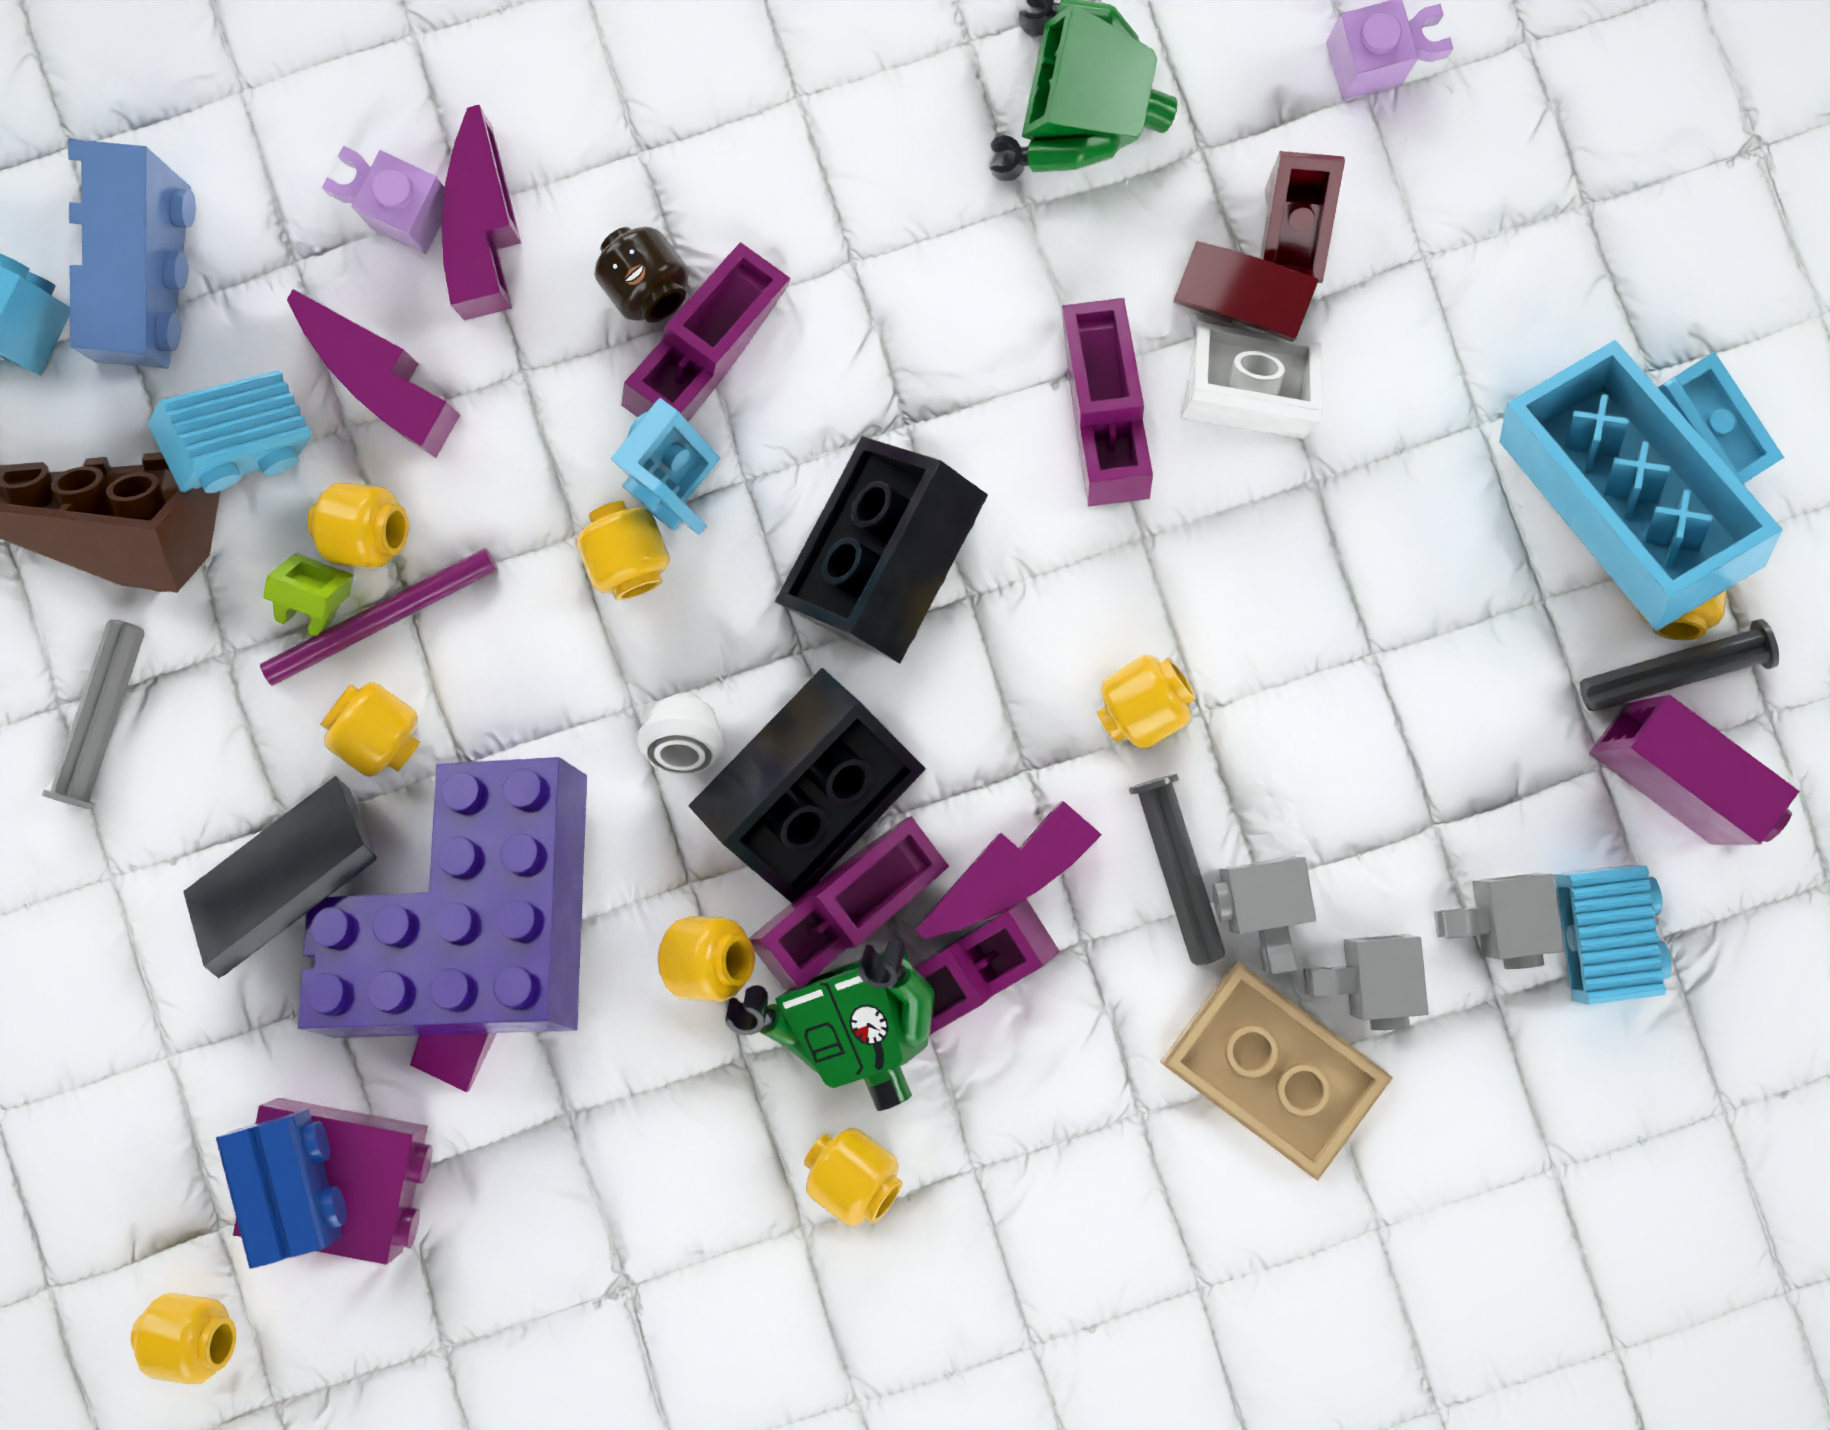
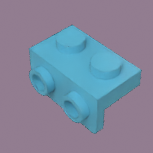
[1658,351,1785,485]
[611,398,721,536]

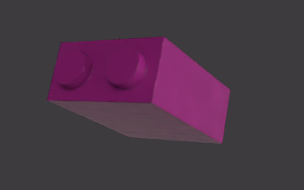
[1589,694,1800,845]
[233,1098,433,1265]

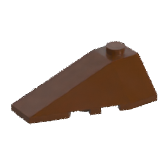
[0,452,220,593]

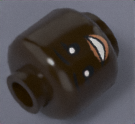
[594,226,689,323]

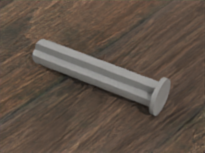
[41,619,145,810]

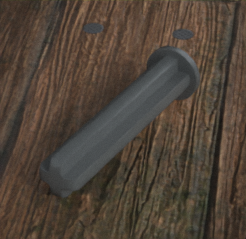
[1580,619,1779,711]
[1128,773,1225,966]

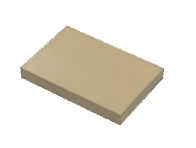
[1160,960,1393,1181]

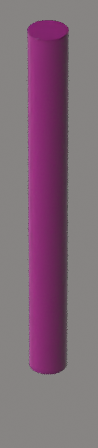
[260,548,498,686]

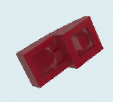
[1173,241,1319,342]

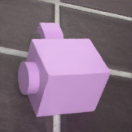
[1326,0,1454,101]
[322,146,445,254]

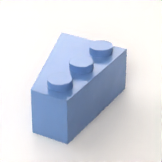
[68,139,196,369]

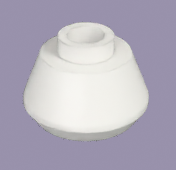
[637,693,725,775]

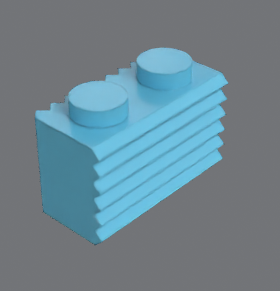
[147,370,312,493]
[1554,865,1672,1005]

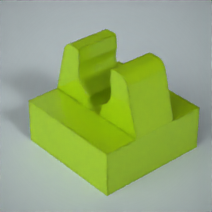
[263,553,354,636]

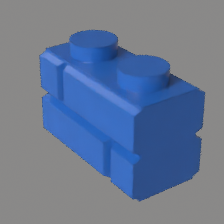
[215,1109,347,1269]

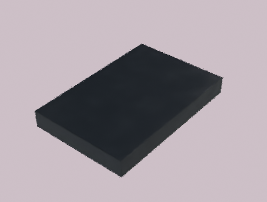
[183,776,378,979]

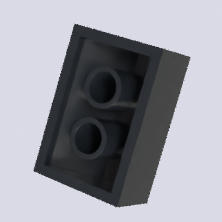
[775,436,988,664]
[688,668,926,903]

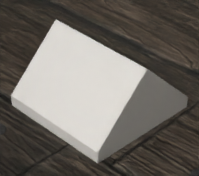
[1181,321,1324,439]

